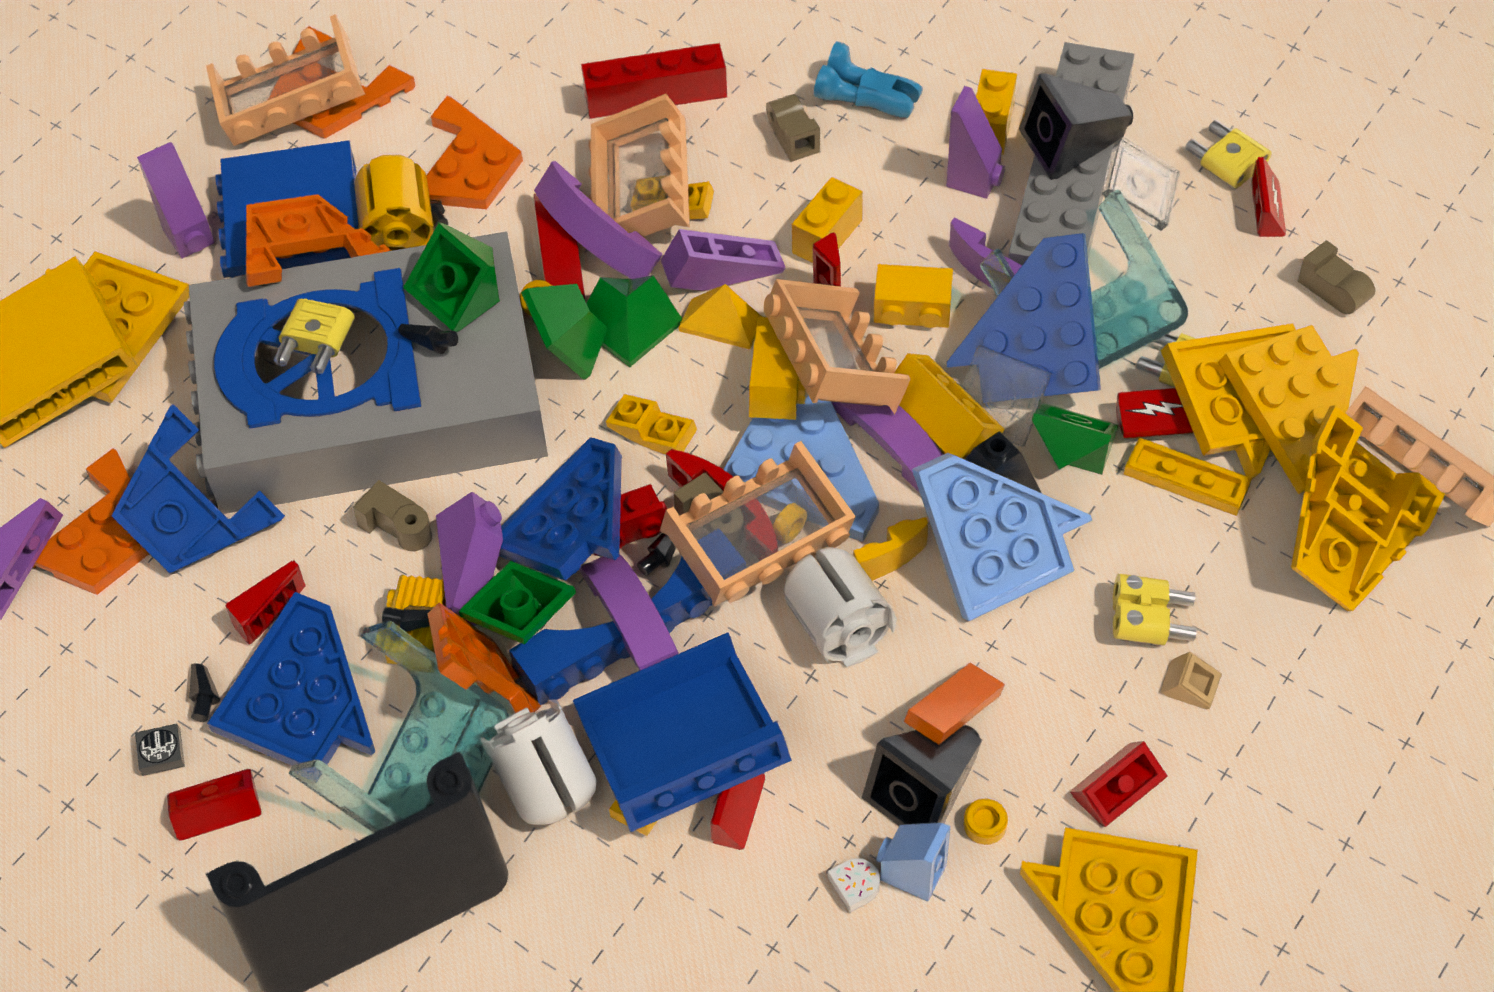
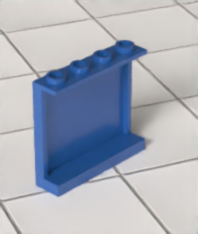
[215,140,359,278]
[573,632,792,832]

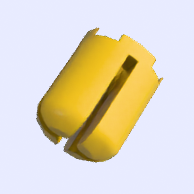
[354,155,434,251]

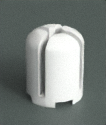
[784,547,897,667]
[480,700,596,825]

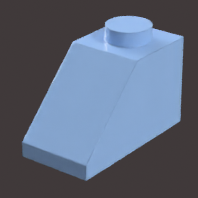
[876,823,951,902]

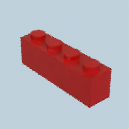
[581,43,727,119]

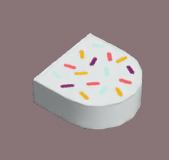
[828,858,880,913]

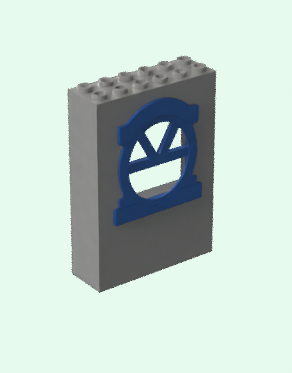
[184,231,548,514]

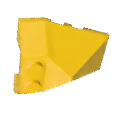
[1291,405,1445,611]

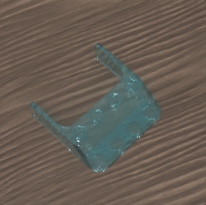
[980,189,1188,369]
[289,621,509,833]

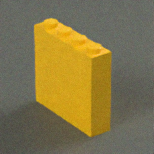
[0,256,138,448]

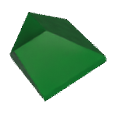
[403,223,500,332]
[586,275,682,367]
[521,284,608,380]
[1032,403,1119,475]
[459,561,576,645]

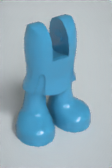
[814,41,923,118]

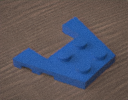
[112,404,285,573]

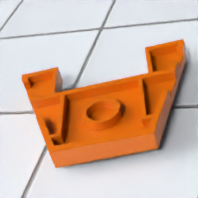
[269,26,416,139]
[426,96,523,209]
[246,194,391,287]
[32,448,149,595]
[427,602,541,713]

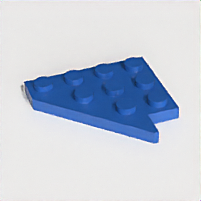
[947,233,1101,403]
[499,437,622,581]
[207,592,375,777]

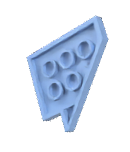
[723,395,879,542]
[912,453,1092,621]

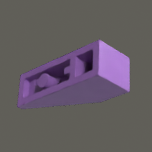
[946,86,1005,199]
[137,142,215,258]
[661,229,786,291]
[436,492,503,626]
[0,498,63,620]

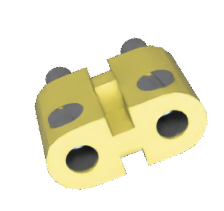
[1113,573,1196,645]

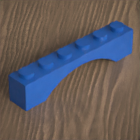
[509,529,746,705]

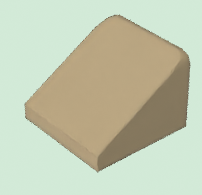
[1161,652,1222,710]

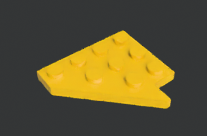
[45,251,189,403]
[1160,323,1296,479]
[1218,325,1359,494]
[1020,827,1198,992]

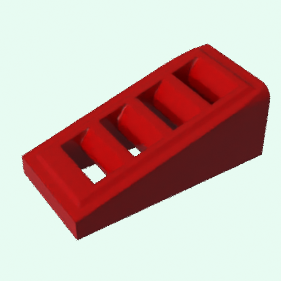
[225,560,306,645]

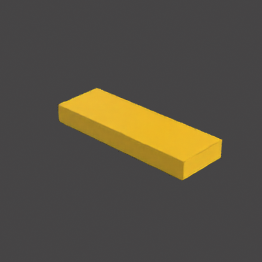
[1124,437,1252,516]

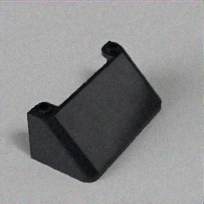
[205,751,508,992]

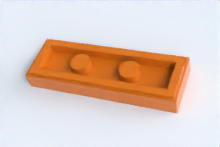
[904,662,1005,745]

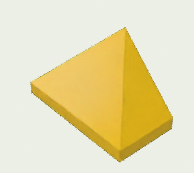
[679,284,762,350]

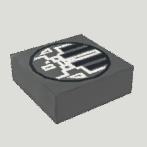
[135,723,185,776]

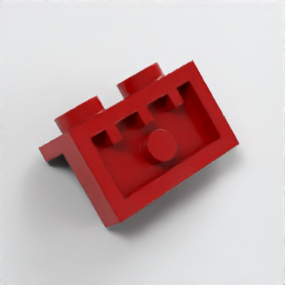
[594,484,667,556]

